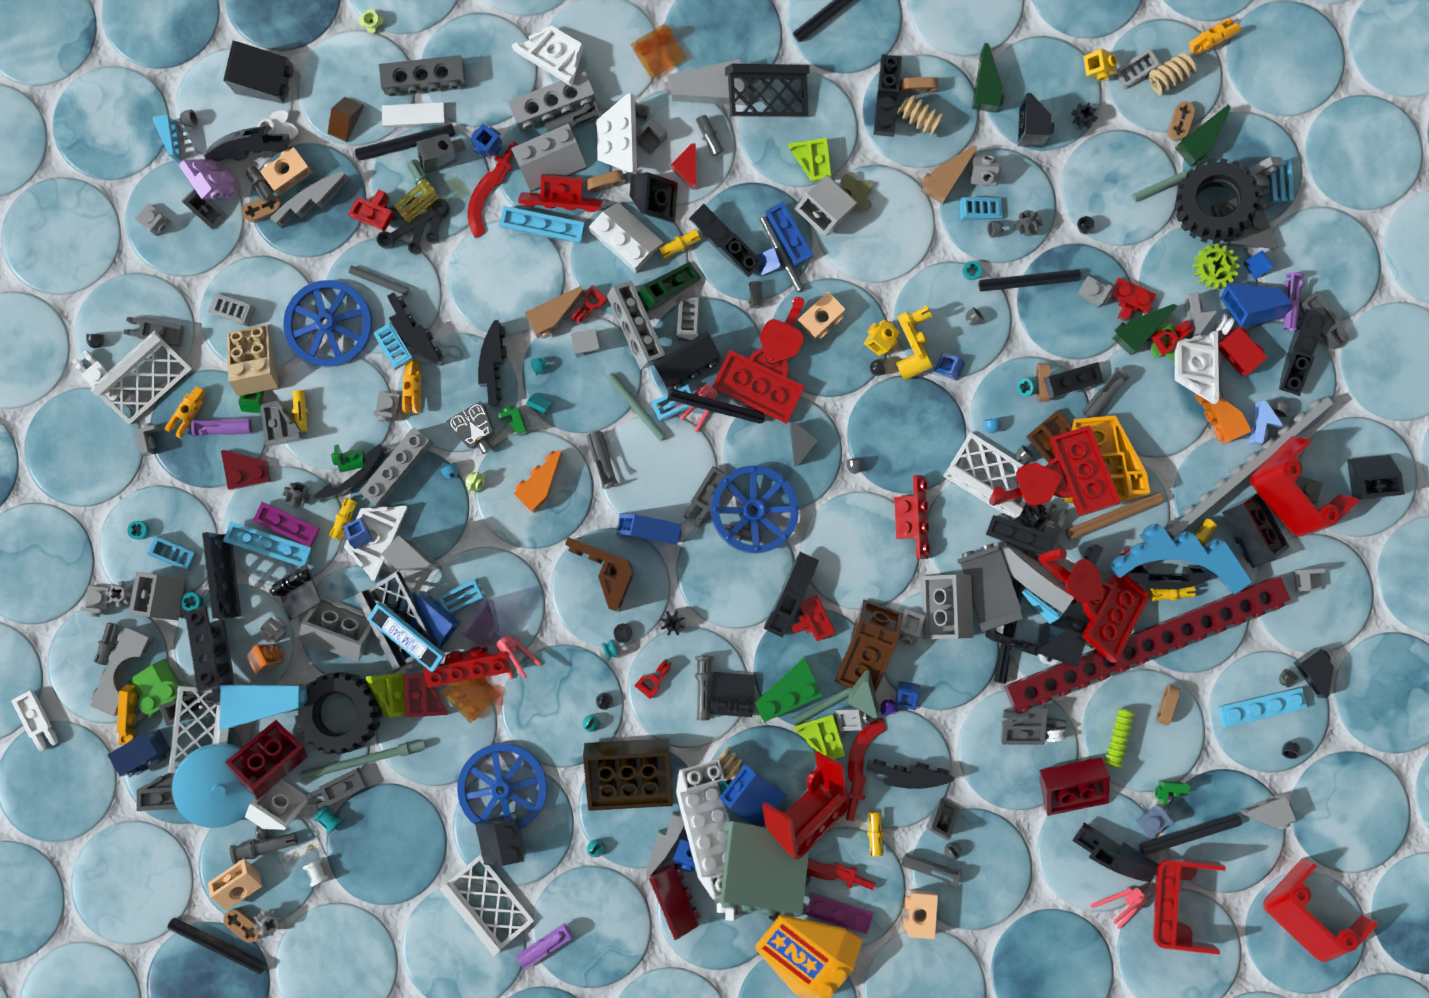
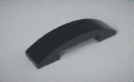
[314,444,386,501]
[1126,566,1211,590]

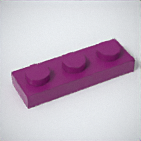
[253,502,321,547]
[805,893,873,934]

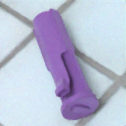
[1283,272,1305,331]
[191,418,252,437]
[516,923,574,970]

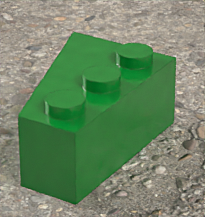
[755,657,822,722]

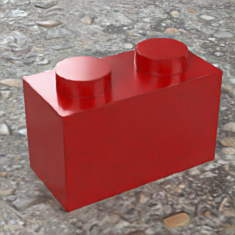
[1218,327,1267,377]

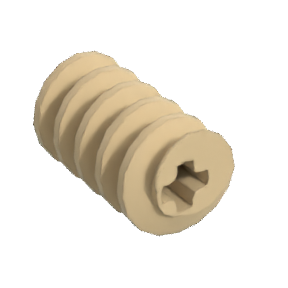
[1149,52,1197,96]
[896,94,943,137]
[715,746,743,782]

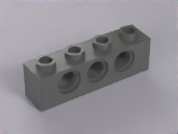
[379,55,467,96]

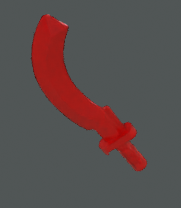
[467,141,518,238]
[846,718,886,821]
[807,858,876,891]

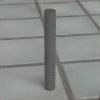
[349,266,409,296]
[1002,710,1067,729]

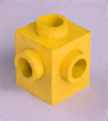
[1083,49,1117,81]
[863,320,900,356]

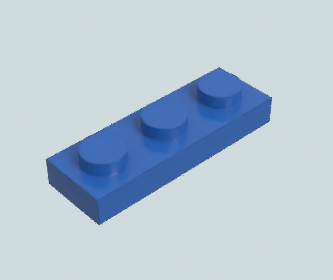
[765,202,813,266]

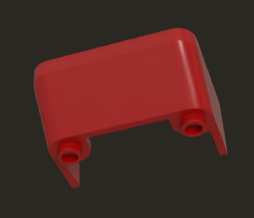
[1250,436,1359,537]
[762,751,849,860]
[1152,858,1226,955]
[1263,858,1378,962]

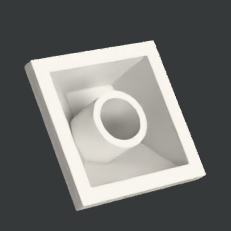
[245,779,310,830]

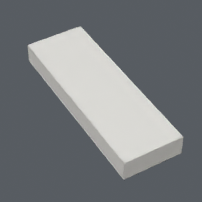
[382,102,445,128]

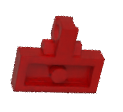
[348,189,394,232]
[1110,277,1157,321]
[791,595,836,642]

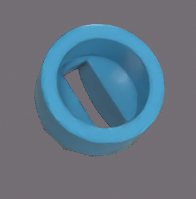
[983,418,1001,433]
[440,462,459,479]

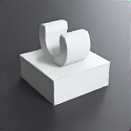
[717,903,741,921]

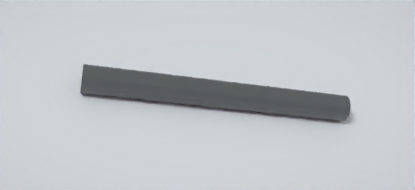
[760,216,804,292]

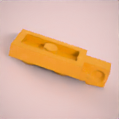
[117,684,138,745]

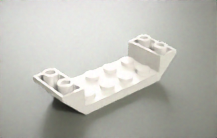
[676,759,728,899]

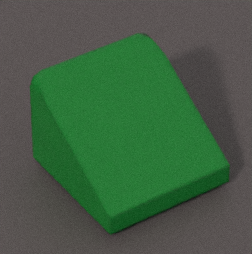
[238,391,264,413]

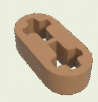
[900,77,939,94]
[1168,101,1195,142]
[585,170,625,193]
[242,195,282,223]
[1036,363,1050,402]
[1156,684,1180,726]
[223,908,261,943]

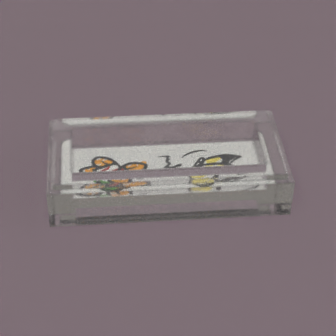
[278,836,327,874]

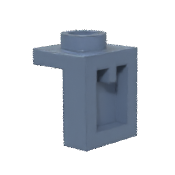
[1136,805,1174,838]

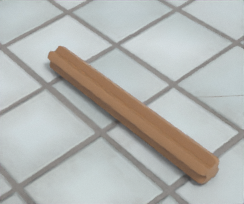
[1066,492,1165,540]

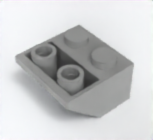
[794,175,858,237]
[128,572,186,621]

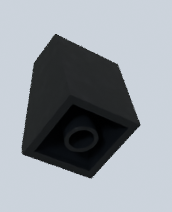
[223,40,294,104]

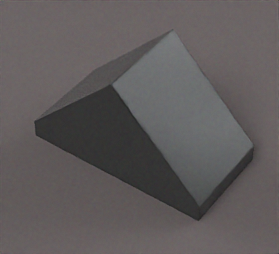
[181,188,227,230]
[790,422,818,466]
[159,692,207,726]
[926,798,960,841]

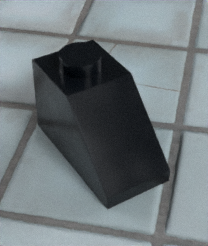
[1293,648,1334,698]

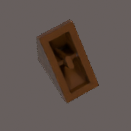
[328,97,364,142]

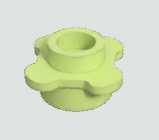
[359,9,384,34]
[466,472,485,493]

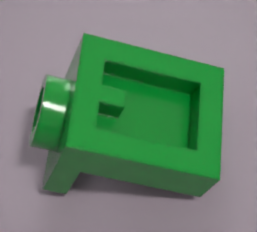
[498,406,528,436]
[331,444,365,473]
[1155,781,1190,805]

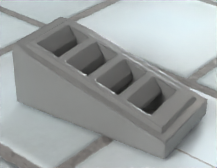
[1115,47,1161,89]
[208,293,255,327]
[677,296,700,341]

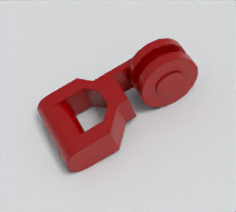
[571,285,608,325]
[1151,320,1194,355]
[634,659,672,699]

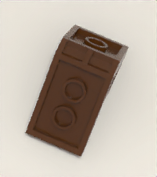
[565,537,634,612]
[834,599,903,693]

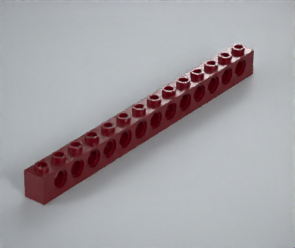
[1004,576,1291,712]

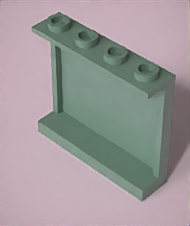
[714,821,809,917]

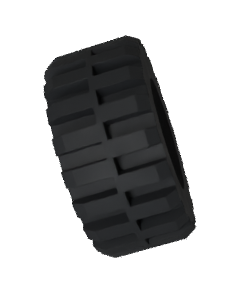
[1175,159,1260,244]
[295,672,382,755]

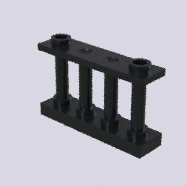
[185,606,235,706]

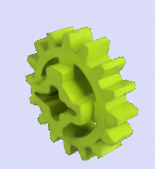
[1192,244,1240,290]

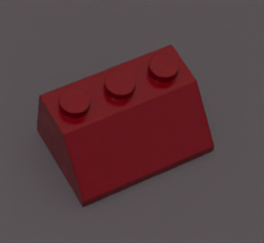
[225,720,308,800]
[1039,757,1110,816]
[649,863,701,940]

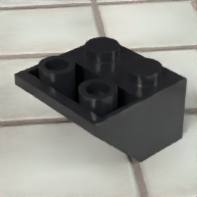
[1347,455,1405,500]

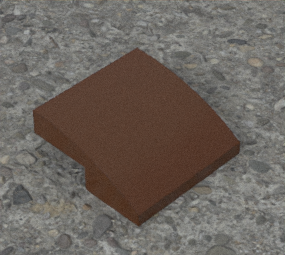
[1026,410,1072,463]

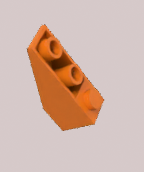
[1195,393,1251,444]
[514,449,563,513]
[247,644,284,675]

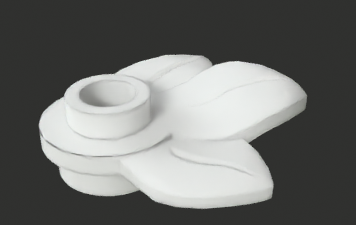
[257,110,299,140]

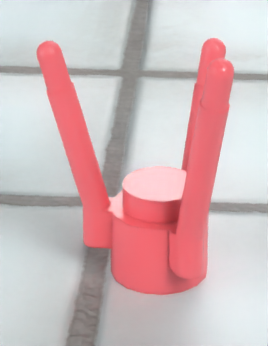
[676,384,718,432]
[496,635,541,679]
[1090,887,1147,929]

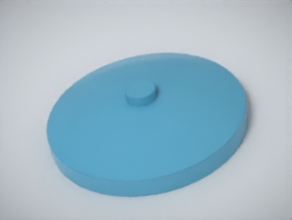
[172,743,255,828]

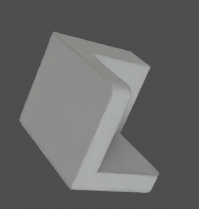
[571,329,599,357]
[1294,569,1326,591]

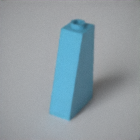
[219,685,308,729]

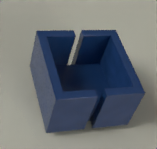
[107,729,171,778]

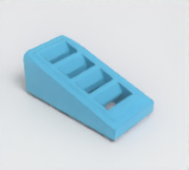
[153,115,181,161]
[959,197,1002,221]
[374,323,413,370]
[147,535,196,571]
[1021,588,1069,624]

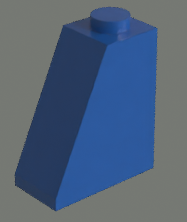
[1221,283,1291,328]
[616,514,682,545]
[404,591,461,650]

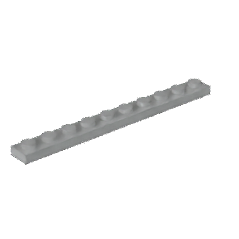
[1166,397,1334,538]

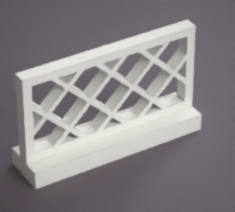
[91,330,192,425]
[943,432,1026,520]
[168,686,229,773]
[440,855,534,956]

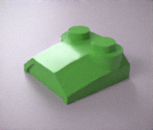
[128,659,187,718]

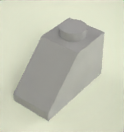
[1240,794,1296,830]

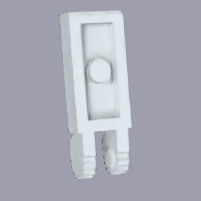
[72,350,126,406]
[11,690,58,752]

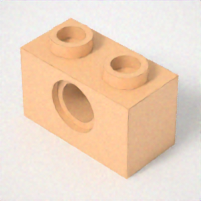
[260,147,313,196]
[797,291,845,341]
[208,859,262,911]
[903,890,938,939]

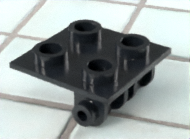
[270,564,322,621]
[710,672,756,717]

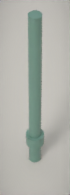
[300,740,426,780]

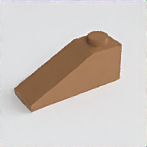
[921,145,978,204]
[525,286,584,339]

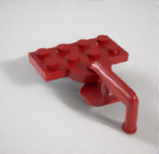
[712,296,805,424]
[989,425,1121,517]
[1038,547,1150,663]

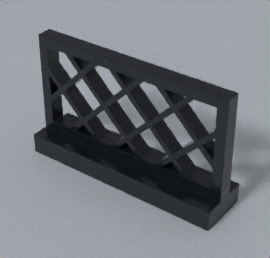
[725,63,810,117]
[202,532,242,620]
[355,571,438,670]

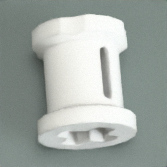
[303,859,329,887]

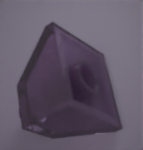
[461,598,500,648]

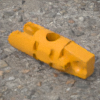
[1189,18,1242,55]
[402,360,422,414]
[164,386,206,439]

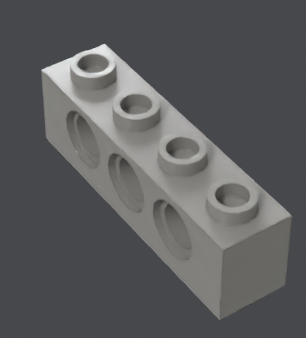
[508,71,596,130]
[607,280,665,370]
[359,427,433,507]

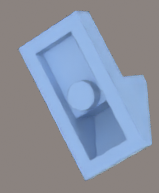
[1248,401,1283,445]

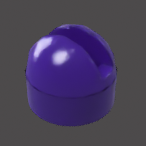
[880,699,898,715]

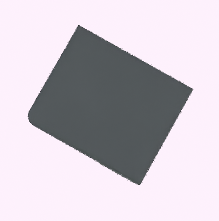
[636,117,667,154]

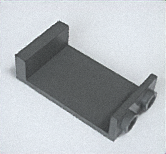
[957,543,1024,632]

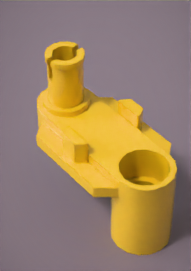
[896,305,933,381]

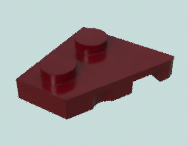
[221,450,271,490]
[404,674,447,718]

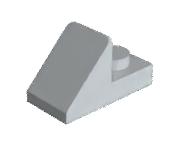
[1183,292,1217,338]

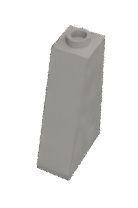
[665,59,749,105]

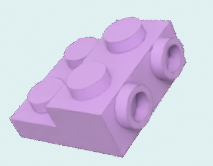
[179,159,239,199]

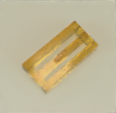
[394,179,440,222]

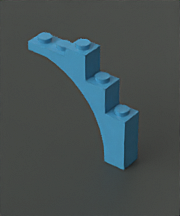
[1109,523,1252,594]

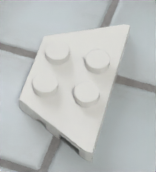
[512,25,583,86]
[597,93,637,174]
[1175,331,1219,404]
[344,506,408,582]

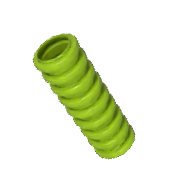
[1104,708,1136,769]

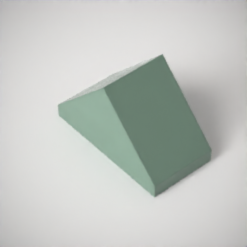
[848,670,879,718]

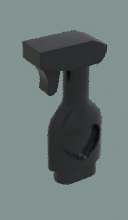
[985,630,1038,656]

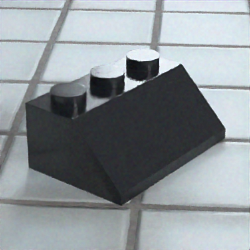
[653,331,720,391]
[1222,493,1290,568]

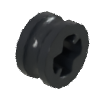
[613,623,633,643]

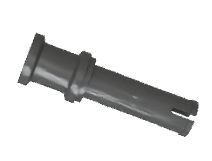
[695,656,714,720]
[230,832,298,864]

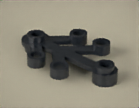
[376,196,450,255]

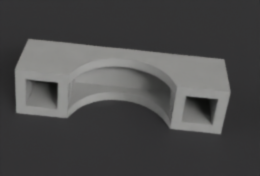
[90,627,156,716]

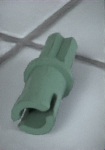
[407,159,437,200]

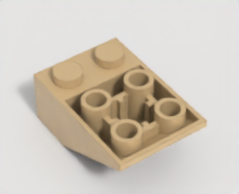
[227,324,278,396]

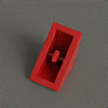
[671,143,696,190]

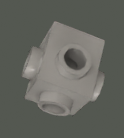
[970,155,1002,187]

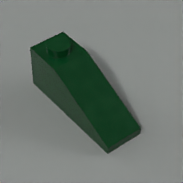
[972,43,1005,113]
[1175,104,1231,166]
[637,261,701,313]
[1112,304,1178,355]

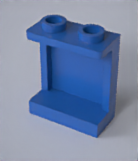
[719,764,787,827]

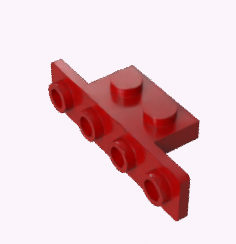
[518,174,603,212]
[894,475,930,559]
[423,646,511,688]

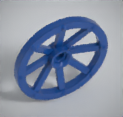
[283,280,372,367]
[710,465,799,554]
[457,743,547,829]

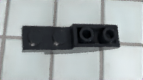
[873,54,902,137]
[204,126,290,161]
[688,203,763,277]
[387,292,444,366]
[1279,309,1328,396]
[478,320,507,407]
[763,551,819,638]
[866,758,955,789]
[1072,822,1159,882]

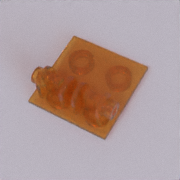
[630,24,686,79]
[441,677,501,724]

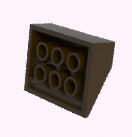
[583,738,673,811]

